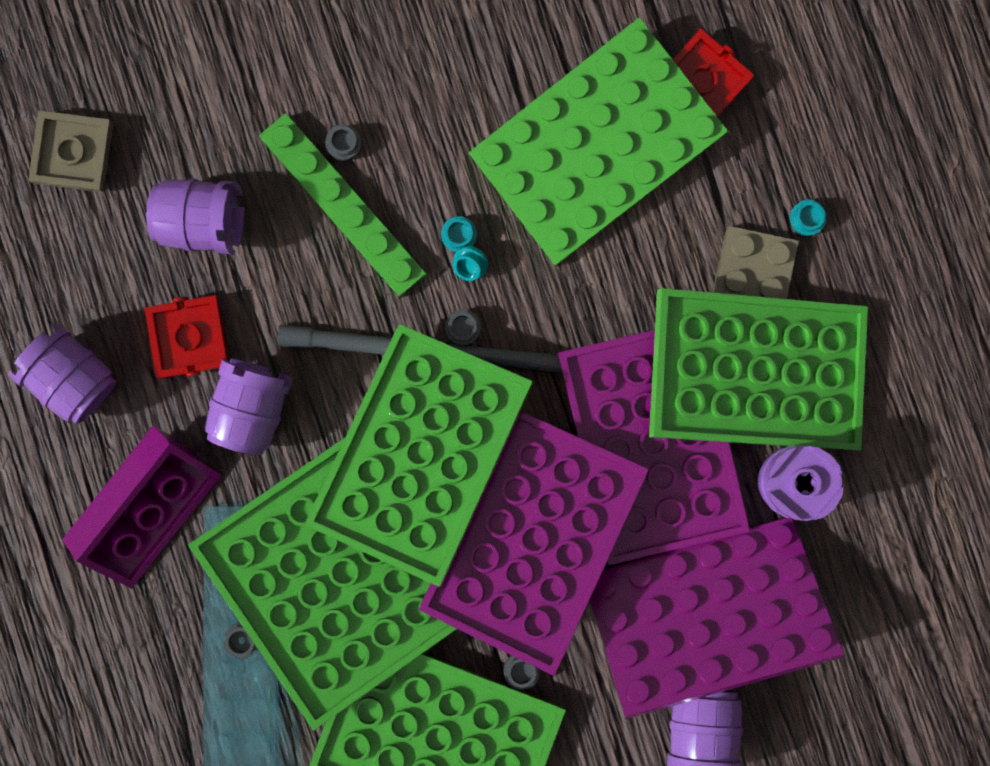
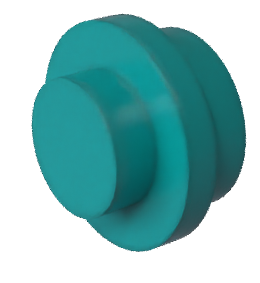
[790,200,827,236]
[441,216,477,252]
[453,246,488,281]

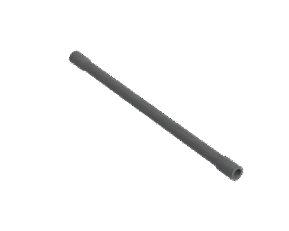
[277,324,562,373]

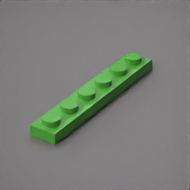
[259,113,426,298]

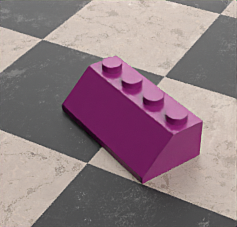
[62,425,222,589]

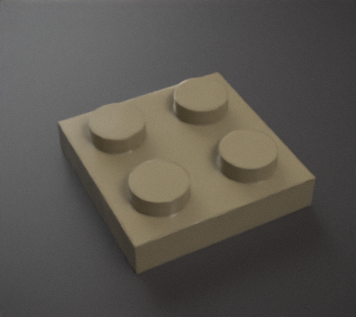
[28,110,113,193]
[713,226,799,299]

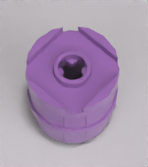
[146,178,245,255]
[8,323,116,425]
[205,358,293,455]
[758,446,844,521]
[667,690,744,766]

